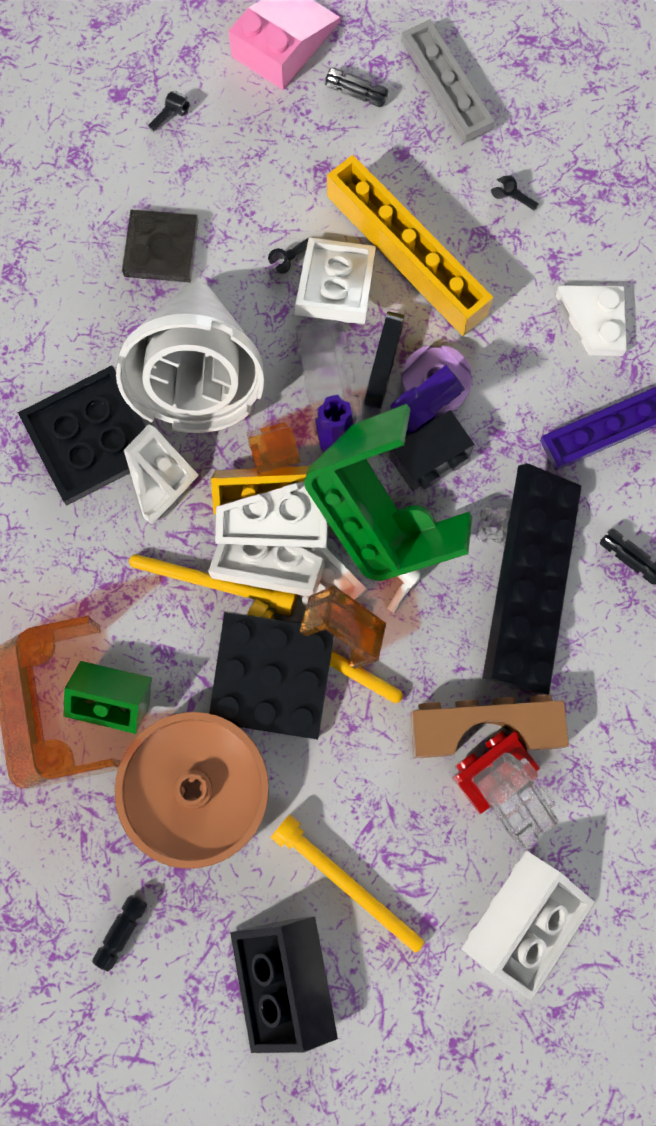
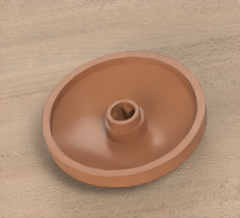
[115,712,269,869]

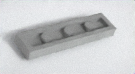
[401,19,495,143]

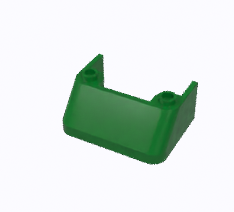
[304,404,472,581]

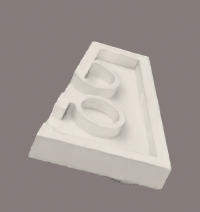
[208,544,325,598]

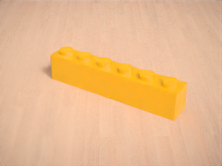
[327,154,494,336]

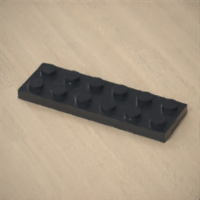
[482,463,582,695]

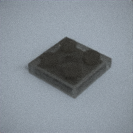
[122,209,199,283]

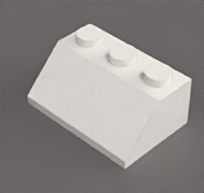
[461,851,595,1001]

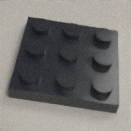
[18,365,145,506]
[209,611,335,740]

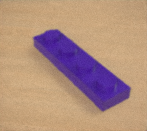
[540,387,656,471]

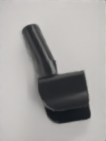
[148,91,190,132]
[491,175,539,210]
[268,238,308,274]

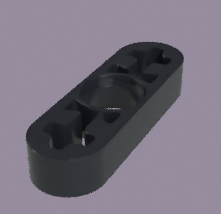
[364,311,405,409]

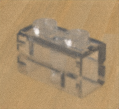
[473,753,558,848]

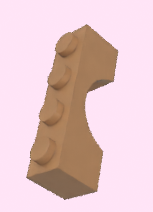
[410,695,569,759]

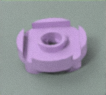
[401,345,472,418]

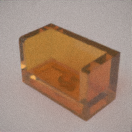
[246,422,301,474]
[300,585,386,669]

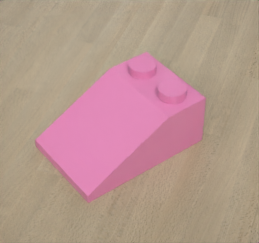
[228,0,340,90]

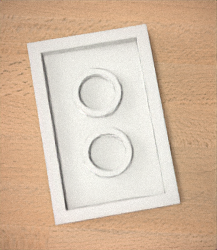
[295,237,376,324]

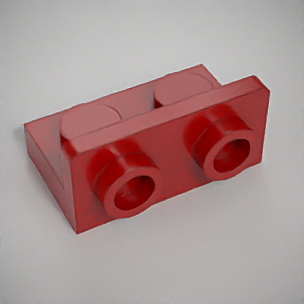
[452,730,540,814]

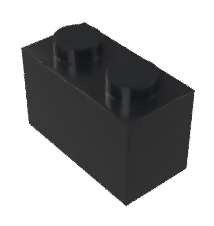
[389,410,475,491]

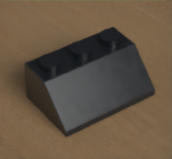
[230,916,338,1053]

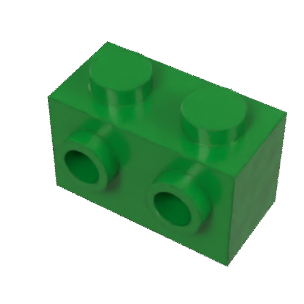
[63,661,152,734]

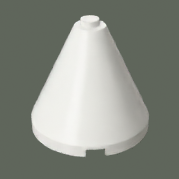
[116,282,264,433]

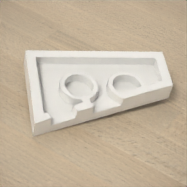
[215,481,328,548]

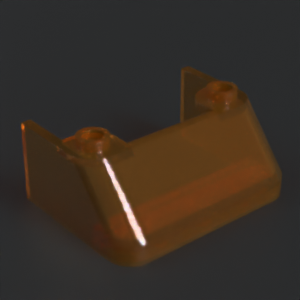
[0,616,121,789]

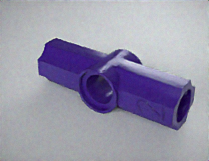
[378,365,466,456]
[315,395,354,454]

